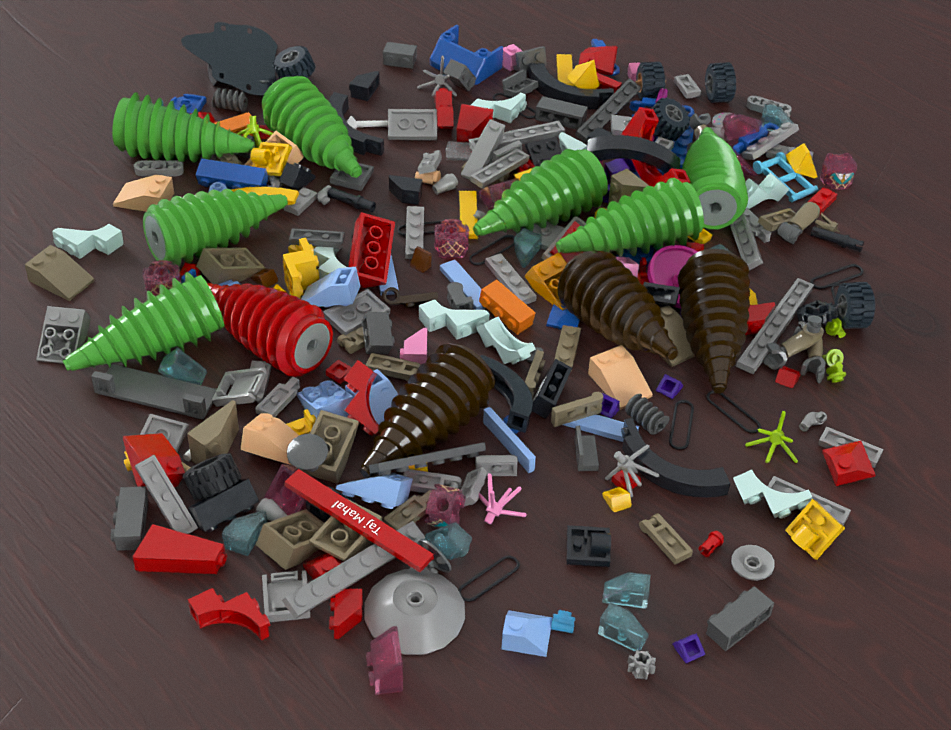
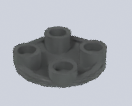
[287,434,328,472]

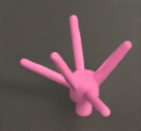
[478,474,526,525]

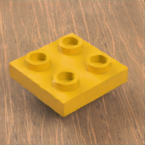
[250,142,292,176]
[785,499,845,559]

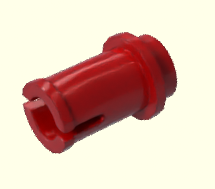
[699,531,724,557]

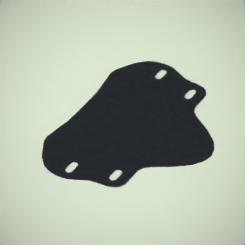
[181,22,278,95]

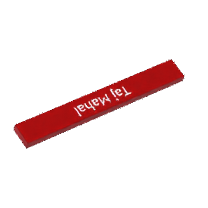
[285,469,434,572]

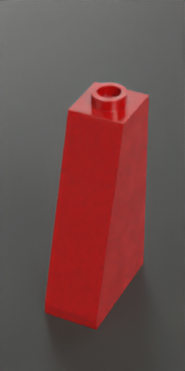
[132,524,227,574]

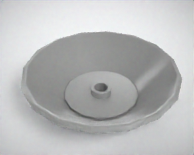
[364,569,465,655]

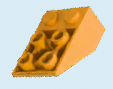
[525,252,567,311]

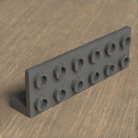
[91,364,217,420]

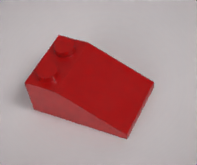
[122,433,185,490]

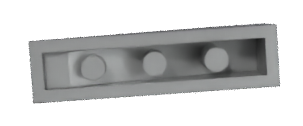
[461,119,505,180]

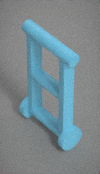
[753,152,819,202]

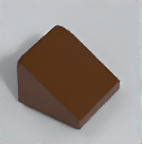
[410,246,431,273]
[251,268,278,288]

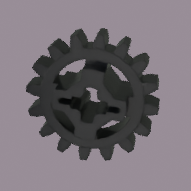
[797,300,838,324]

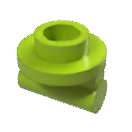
[825,318,846,338]
[822,349,844,367]
[826,362,846,383]

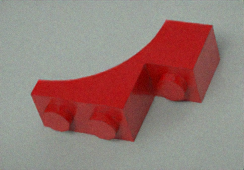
[434,88,454,129]
[344,360,379,436]
[188,588,270,640]

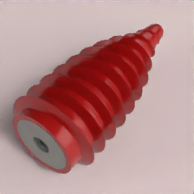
[207,283,333,377]

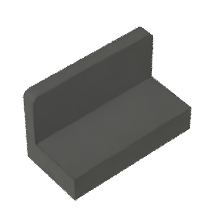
[574,426,599,471]

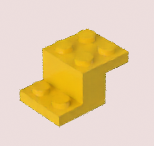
[283,238,320,300]

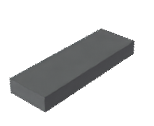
[289,228,345,248]

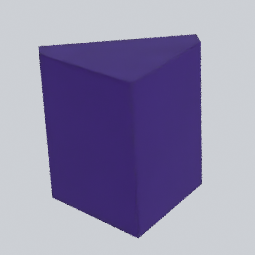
[600,393,620,419]

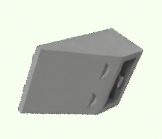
[36,306,91,363]

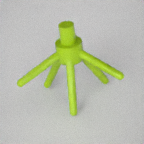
[237,116,273,148]
[745,411,798,463]

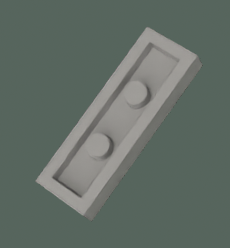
[818,427,883,468]

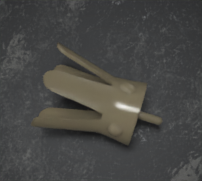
[815,213,840,232]

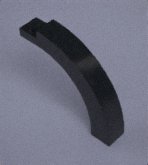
[528,63,614,109]
[329,92,384,156]
[587,135,682,174]
[480,355,533,433]
[621,418,731,498]

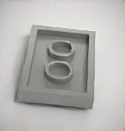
[388,109,437,140]
[323,289,390,335]

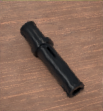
[327,187,376,212]
[811,225,864,252]

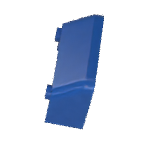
[430,25,503,85]

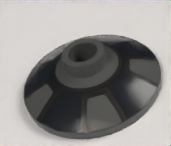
[418,539,452,573]

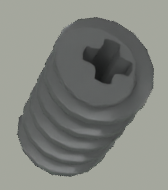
[212,87,248,113]
[626,394,670,435]

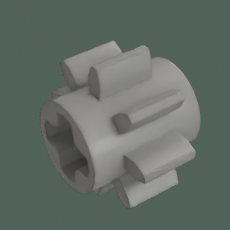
[628,650,656,680]

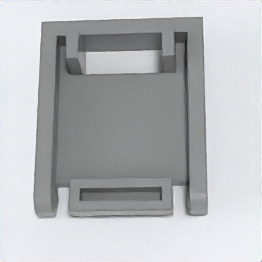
[212,367,267,407]
[262,570,310,622]

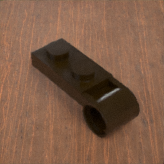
[382,287,438,307]

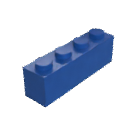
[196,158,269,190]

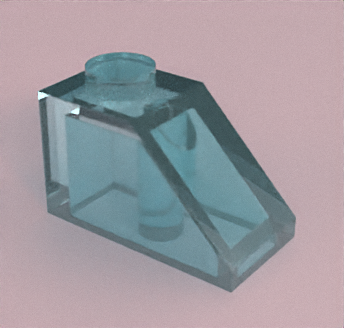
[760,104,794,131]
[514,228,542,268]
[158,348,207,385]
[222,511,267,556]
[424,522,472,560]
[602,572,651,608]
[598,602,649,652]

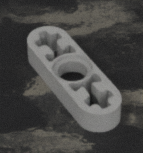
[746,96,792,119]
[134,161,184,176]

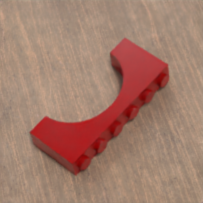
[621,107,691,187]

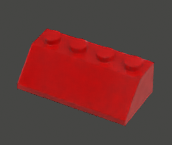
[348,212,395,288]

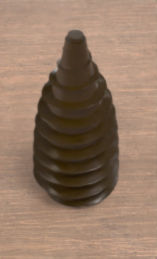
[678,249,750,394]
[557,251,678,360]
[360,344,495,478]

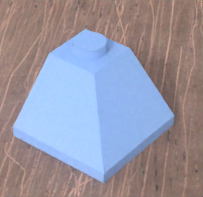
[501,610,553,657]

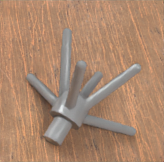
[417,56,457,97]
[605,444,659,498]

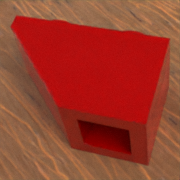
[329,589,363,639]

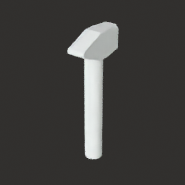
[347,116,388,130]

